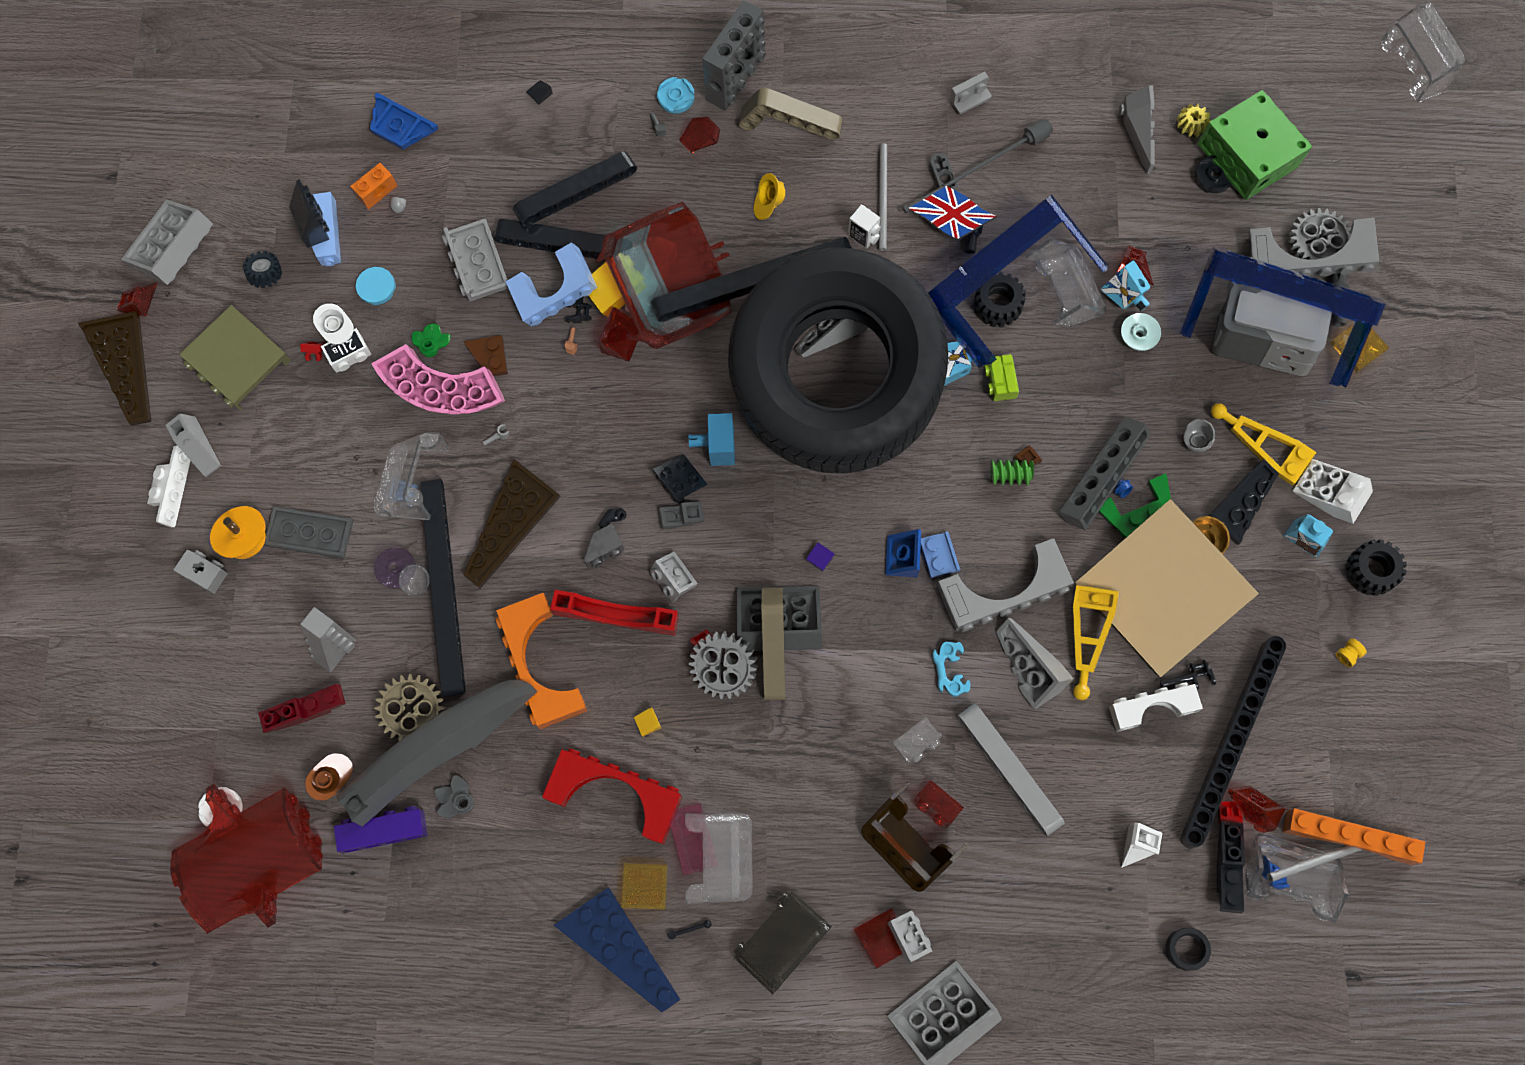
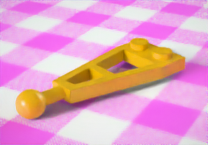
[1210,403,1316,486]
[1073,585,1119,701]

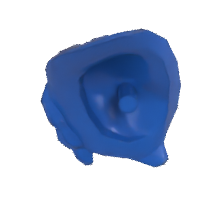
[1259,855,1290,889]

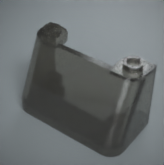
[733,891,832,995]

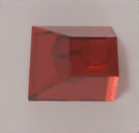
[1228,786,1286,833]
[854,908,902,969]

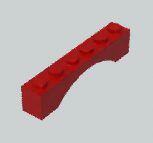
[550,590,679,636]

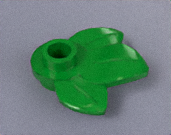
[412,323,451,358]

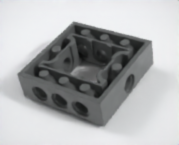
[702,0,766,111]

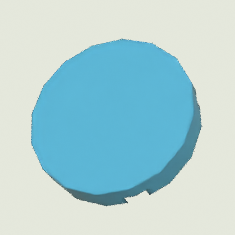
[657,77,694,113]
[356,267,396,305]

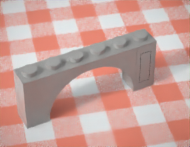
[1249,218,1379,280]
[937,538,1074,632]

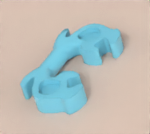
[932,642,970,697]

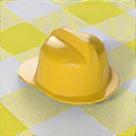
[754,173,785,220]

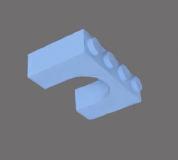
[506,242,597,326]

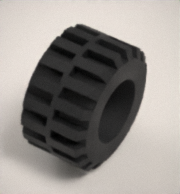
[974,272,1026,327]
[1346,539,1407,596]

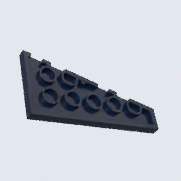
[554,887,681,1013]

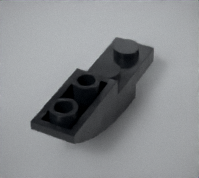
[1217,821,1245,914]

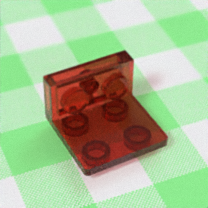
[914,780,964,828]

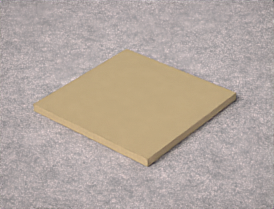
[1075,499,1259,677]

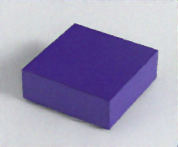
[806,543,835,572]

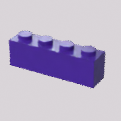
[334,806,428,854]

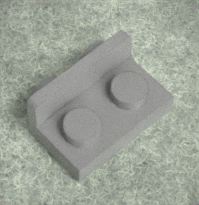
[950,72,992,114]
[650,552,698,603]
[888,910,932,964]

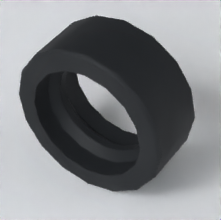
[1165,928,1211,971]

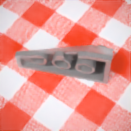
[1120,85,1155,174]
[795,318,868,358]

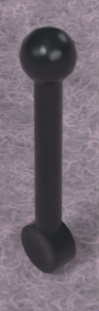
[667,920,712,940]

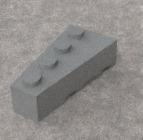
[300,607,356,673]

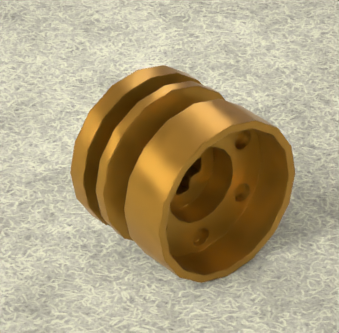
[1192,516,1230,555]

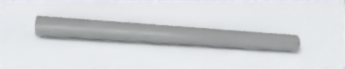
[879,143,887,251]
[1267,846,1362,882]

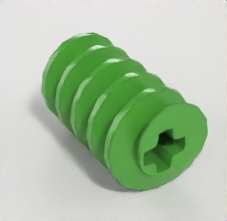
[990,460,1034,486]

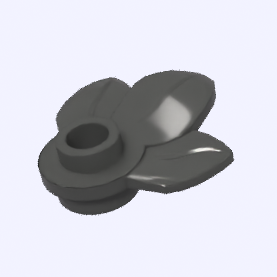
[434,775,474,818]

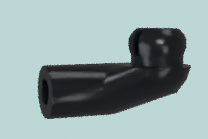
[597,508,627,528]

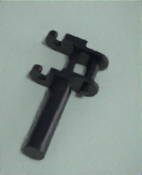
[566,297,592,323]
[1160,660,1216,690]

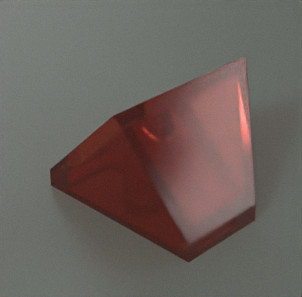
[680,117,721,154]
[1118,245,1154,286]
[117,282,158,317]

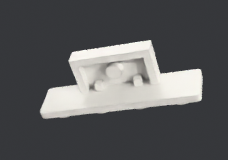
[147,446,191,527]

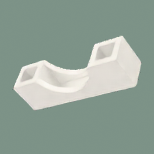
[1109,682,1203,732]

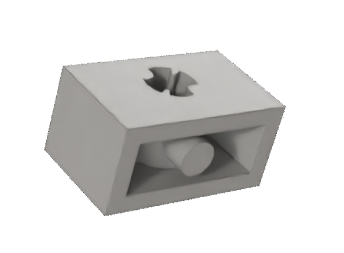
[174,549,228,594]

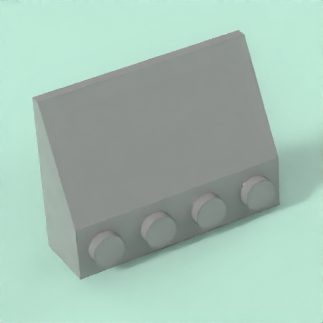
[121,199,213,285]
[887,961,1002,1065]

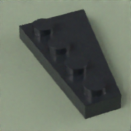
[1208,459,1279,545]

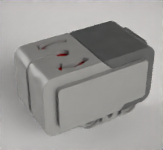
[1212,272,1332,376]

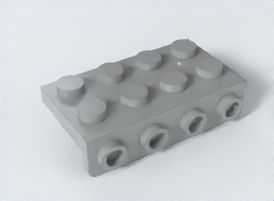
[442,218,509,302]

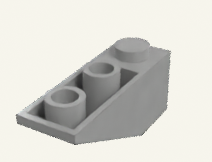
[166,414,221,477]

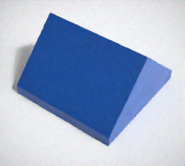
[886,529,921,577]

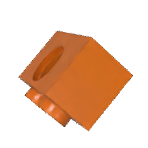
[350,163,397,210]

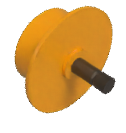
[210,506,266,559]

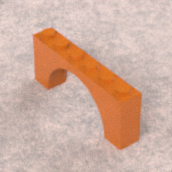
[495,593,587,729]

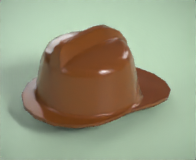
[305,753,353,801]

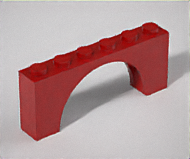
[542,748,683,845]

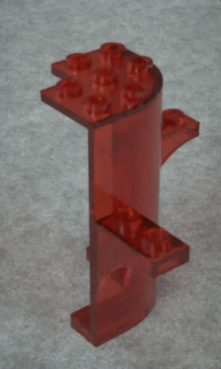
[170,784,323,934]

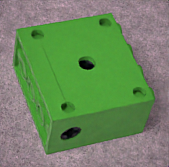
[1197,90,1312,200]

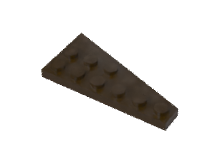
[78,311,151,426]
[463,459,560,589]

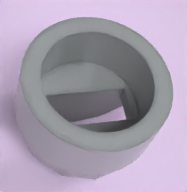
[390,197,406,213]

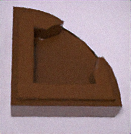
[1013,445,1042,465]

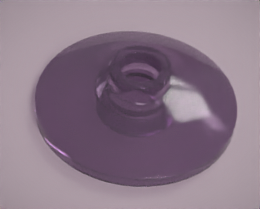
[374,547,416,588]

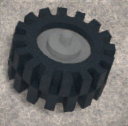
[243,251,282,288]

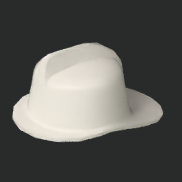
[313,303,354,345]

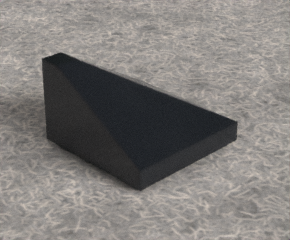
[526,80,553,105]

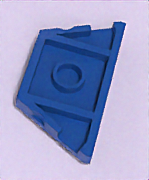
[370,93,438,150]

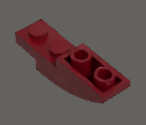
[258,684,346,733]

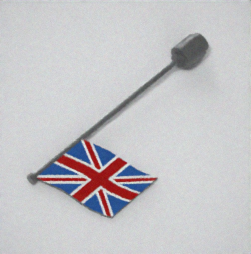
[902,119,1053,240]

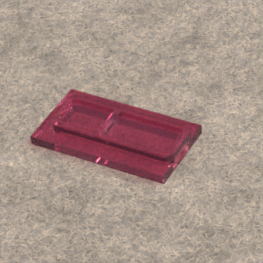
[671,803,717,876]

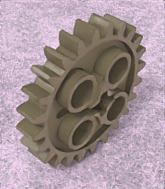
[374,674,445,741]

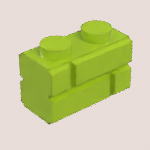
[984,354,1019,401]

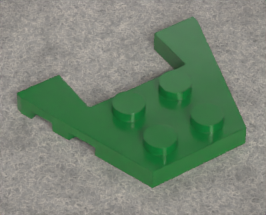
[1099,473,1171,539]

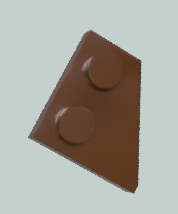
[464,335,508,376]

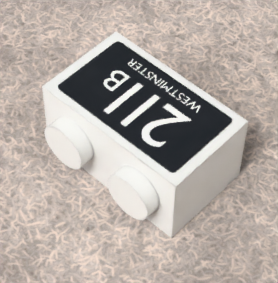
[848,204,881,249]
[321,328,372,373]

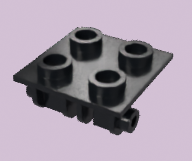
[653,454,707,504]

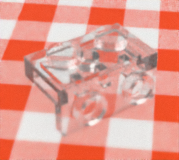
[892,717,943,764]

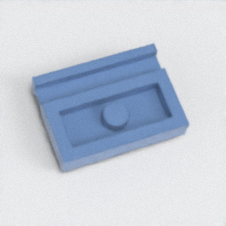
[921,531,960,579]

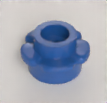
[1114,479,1133,498]

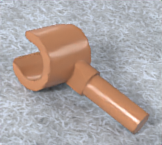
[565,327,578,355]

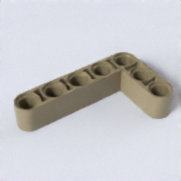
[739,88,842,140]
[762,587,785,700]

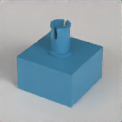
[689,413,735,466]

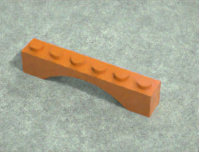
[1283,808,1425,865]

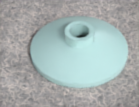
[1121,313,1161,351]

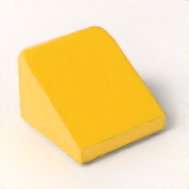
[634,707,661,737]

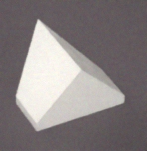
[1121,822,1162,868]

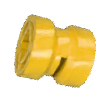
[1335,638,1367,668]

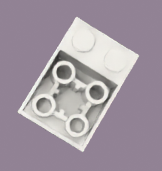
[1293,459,1373,524]

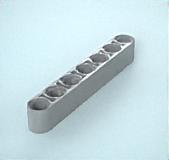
[957,703,1065,837]

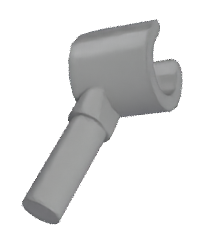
[482,424,509,445]

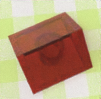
[598,307,643,361]

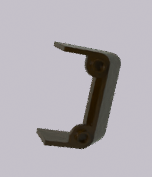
[861,781,969,892]

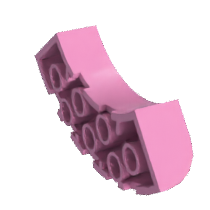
[371,344,505,414]

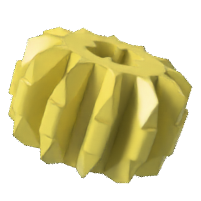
[1177,103,1211,137]

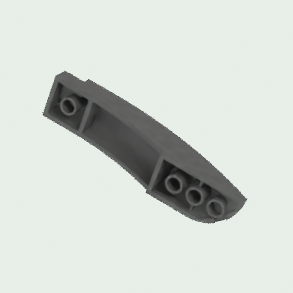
[336,680,538,827]

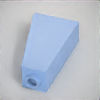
[312,192,341,266]

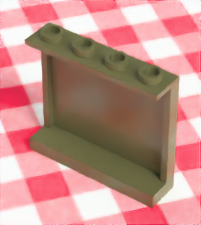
[179,305,291,410]

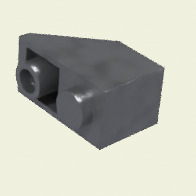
[584,524,625,568]

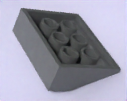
[737,586,822,651]

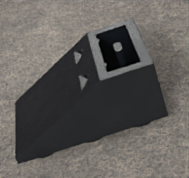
[289,179,330,248]

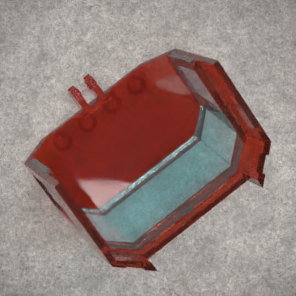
[596,201,732,349]

